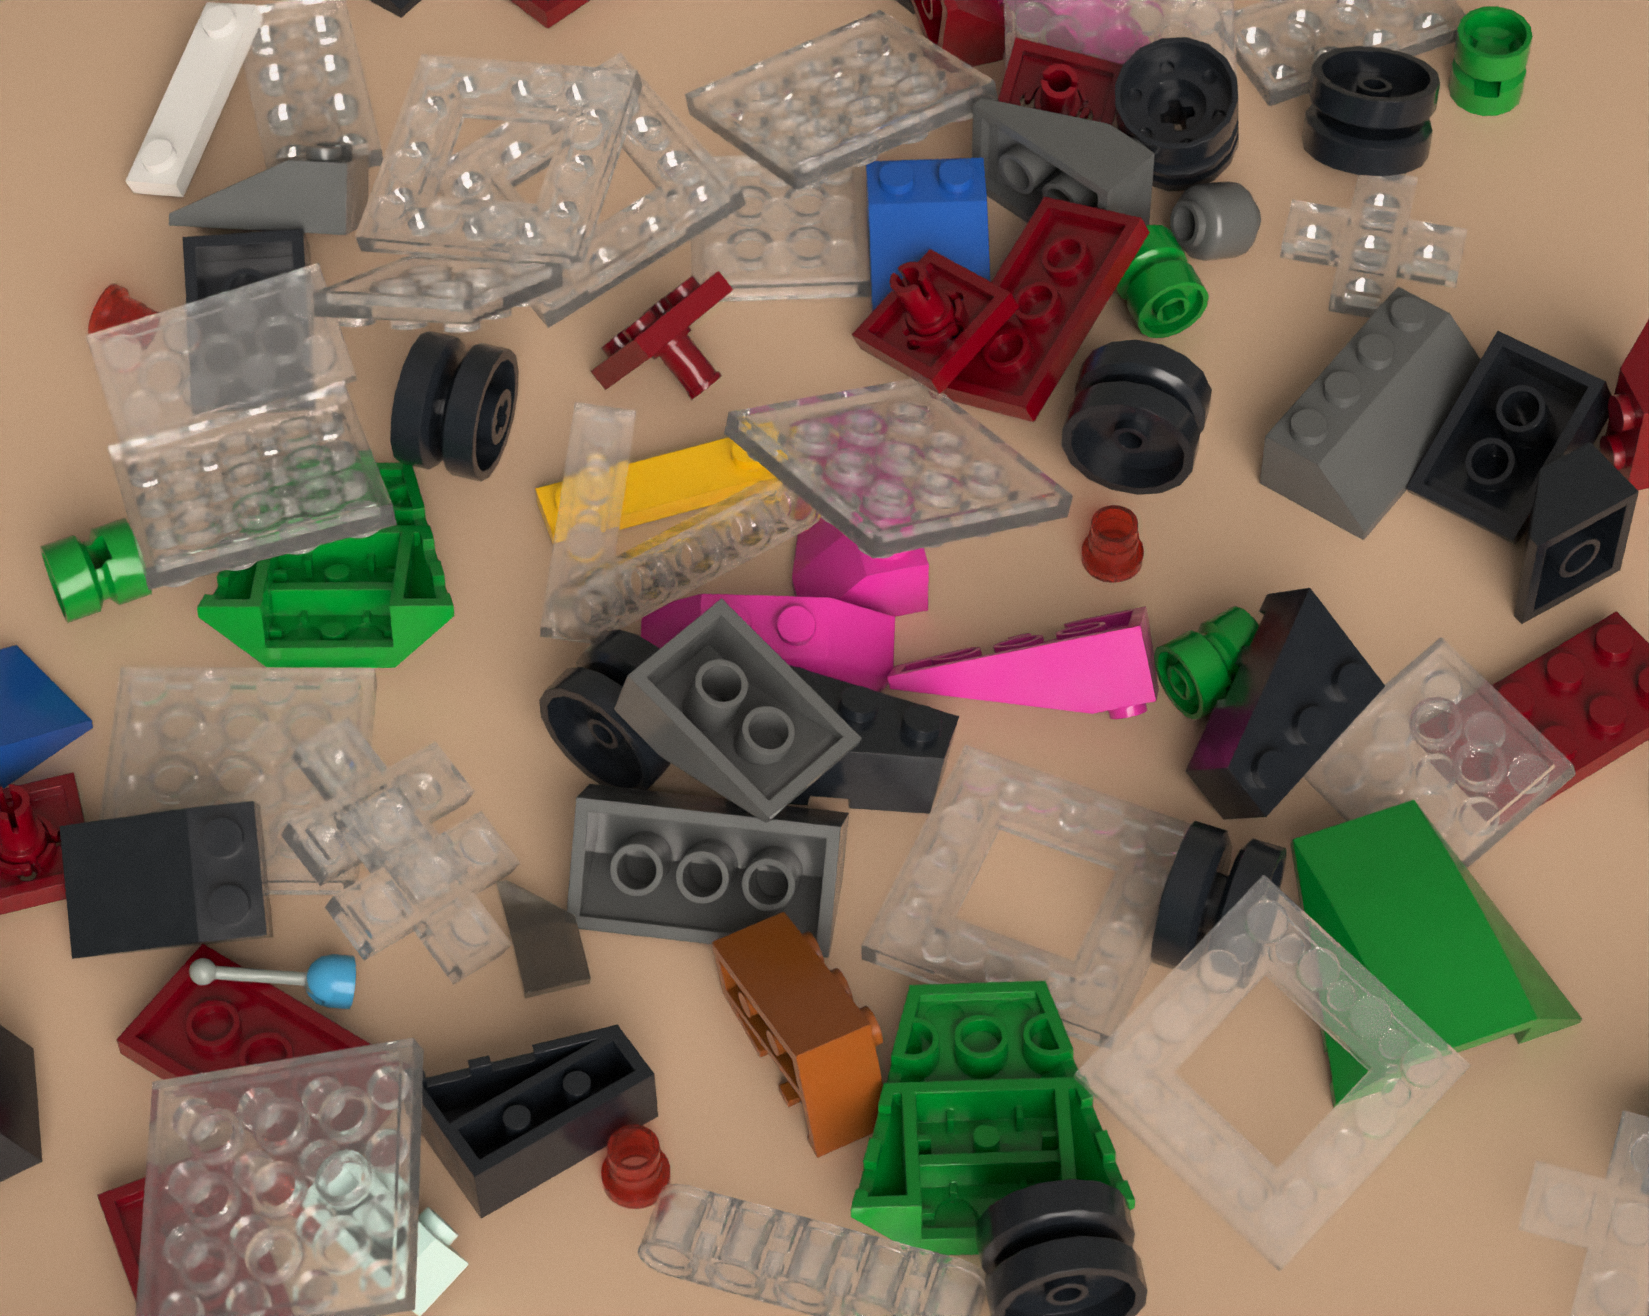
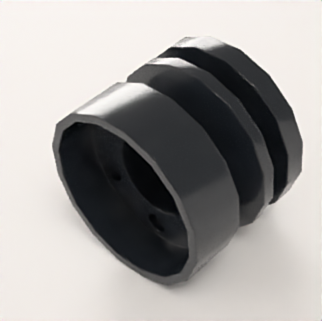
[1115,37,1239,191]

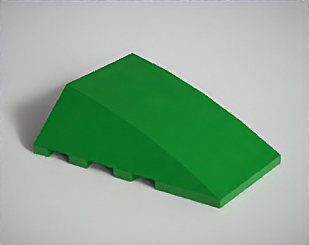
[197,463,454,668]
[1290,800,1582,1108]
[851,981,1135,1256]

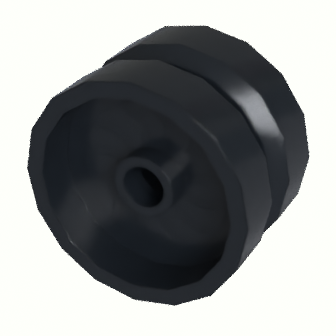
[1302,46,1440,177]
[390,331,519,482]
[1061,340,1212,495]
[539,629,671,790]
[1151,821,1287,991]
[975,1179,1148,1316]

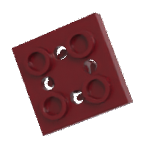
[998,37,1123,126]
[852,249,1019,394]
[591,270,734,400]
[0,772,85,915]

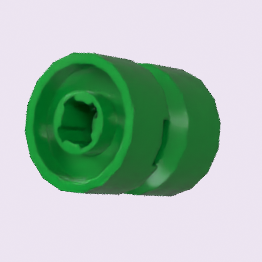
[1448,6,1533,116]
[1116,225,1209,338]
[40,518,152,623]
[1154,606,1259,720]

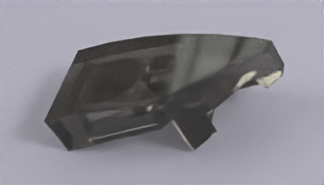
[496,880,591,998]

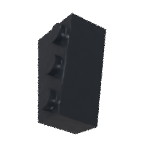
[1185,588,1385,820]
[726,665,959,814]
[403,1024,658,1219]

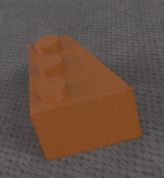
[711,912,883,1158]

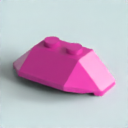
[641,594,895,692]

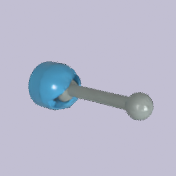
[189,954,356,1009]

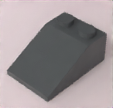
[972,98,1155,225]
[169,142,369,235]
[614,598,862,823]

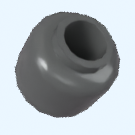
[1170,181,1261,261]

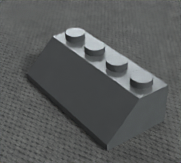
[1260,287,1481,540]
[565,784,849,958]

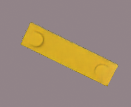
[535,426,789,547]

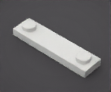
[126,2,263,197]

